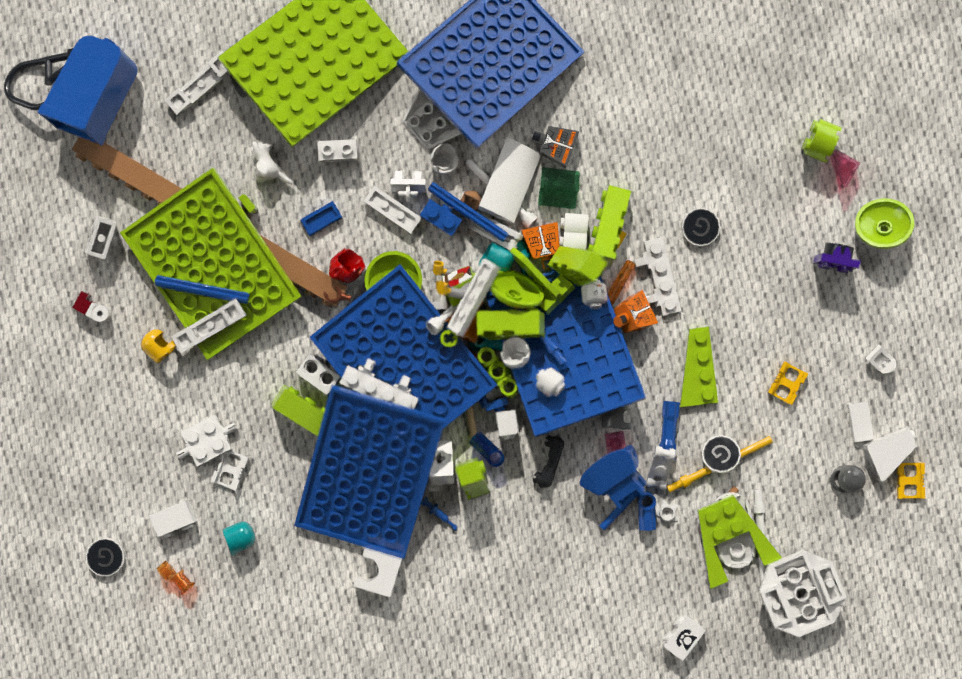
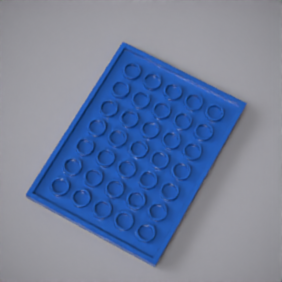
[396,0,584,149]
[309,265,497,429]
[294,385,446,559]

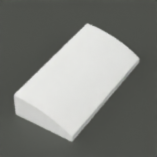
[478,137,541,224]

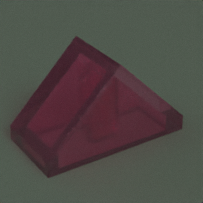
[830,150,860,189]

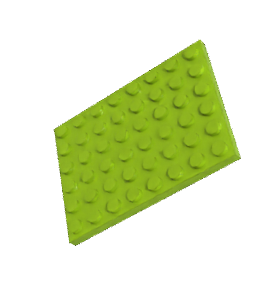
[218,0,409,148]
[120,167,302,360]

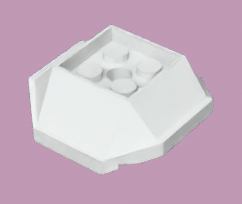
[759,550,847,637]

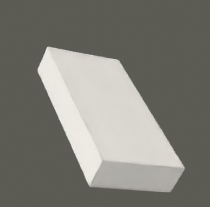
[847,401,874,442]

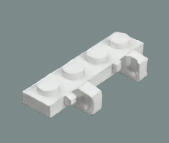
[633,237,681,316]
[340,359,419,409]

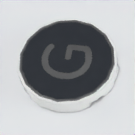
[681,208,720,246]
[702,435,741,474]
[86,537,126,576]

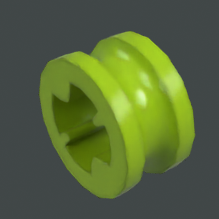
[440,330,458,347]

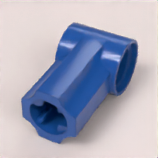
[637,491,656,531]

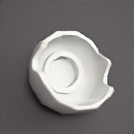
[430,143,459,175]
[500,337,530,368]

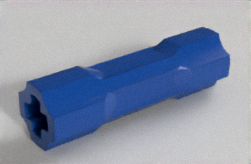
[659,401,680,460]

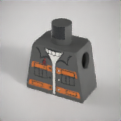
[531,126,579,168]

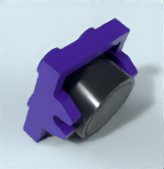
[813,243,861,273]

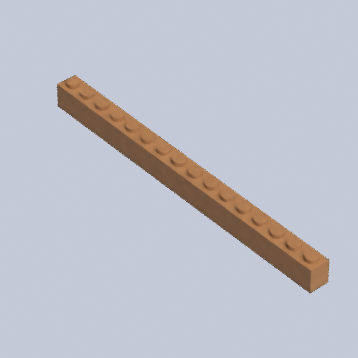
[71,137,349,308]

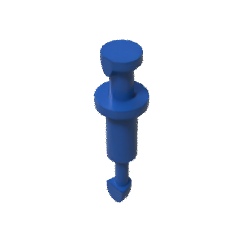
[421,497,457,531]

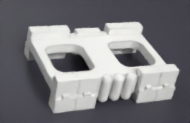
[210,450,249,491]

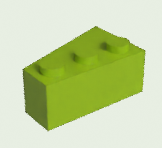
[547,246,607,287]
[477,308,545,341]

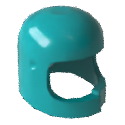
[478,242,514,272]
[222,521,256,556]

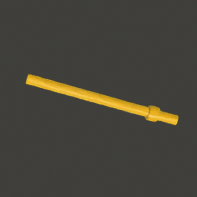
[666,436,773,493]

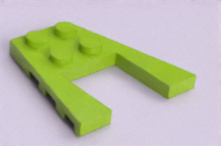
[697,495,782,589]

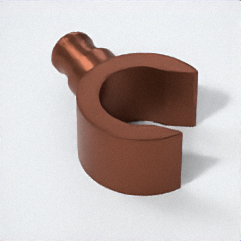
[324,286,351,303]

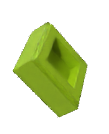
[238,194,258,215]

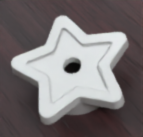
[655,500,678,525]

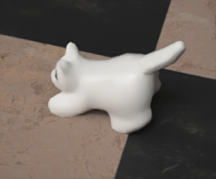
[251,141,293,185]

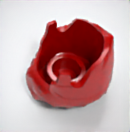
[329,248,366,283]

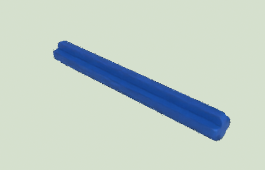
[428,182,509,242]
[155,275,249,304]

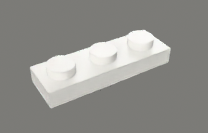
[364,186,422,234]

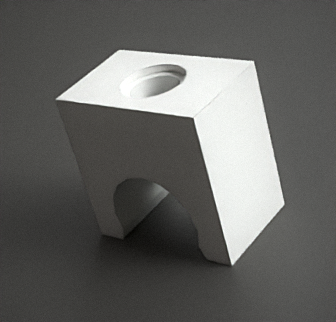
[353,547,402,597]

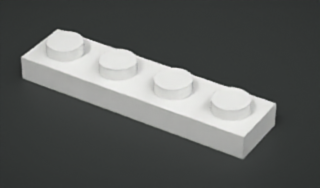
[447,259,500,337]

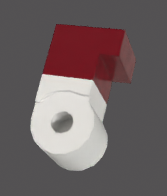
[72,291,111,322]

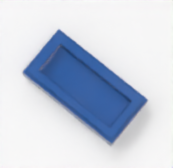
[300,201,343,236]

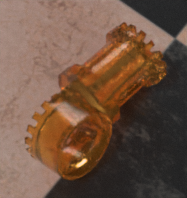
[156,561,195,595]

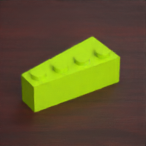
[588,185,631,268]

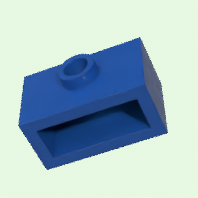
[420,199,463,238]

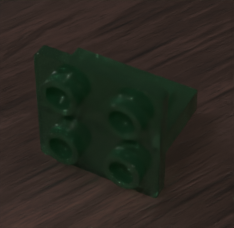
[538,167,580,209]

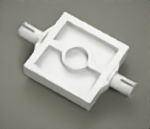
[176,415,238,467]

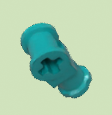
[469,336,503,351]

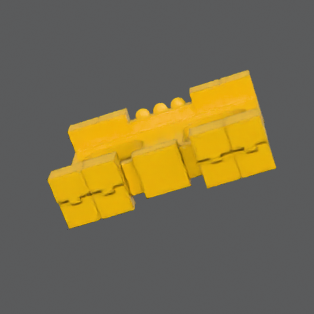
[767,361,808,405]
[896,463,925,499]

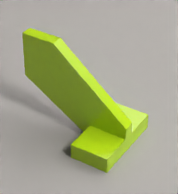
[510,247,575,315]

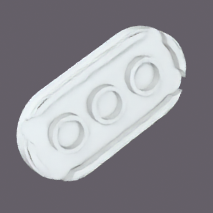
[715,492,756,569]

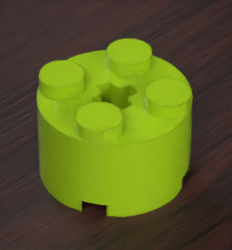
[801,119,842,163]

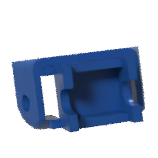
[579,445,647,509]

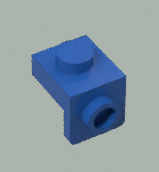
[479,396,508,412]

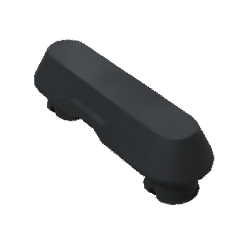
[533,435,565,488]

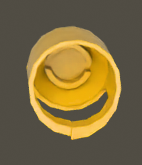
[141,329,177,364]

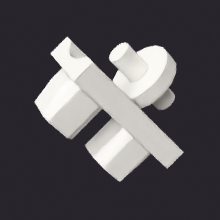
[391,171,426,202]

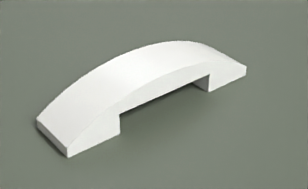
[165,51,229,115]
[171,299,246,353]

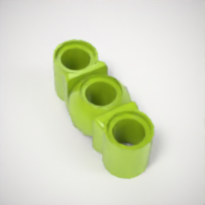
[478,347,519,398]

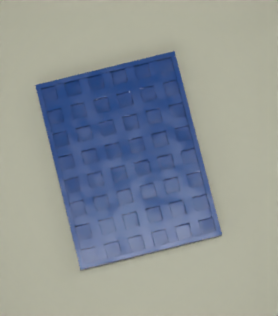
[485,270,646,437]

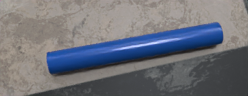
[599,489,640,531]

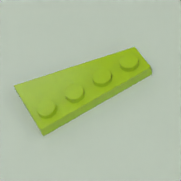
[679,327,718,407]

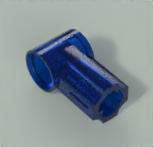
[469,431,505,467]

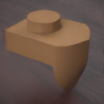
[455,191,482,213]

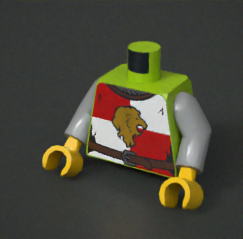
[433,261,476,307]

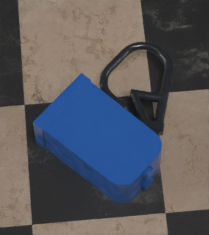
[4,35,138,146]

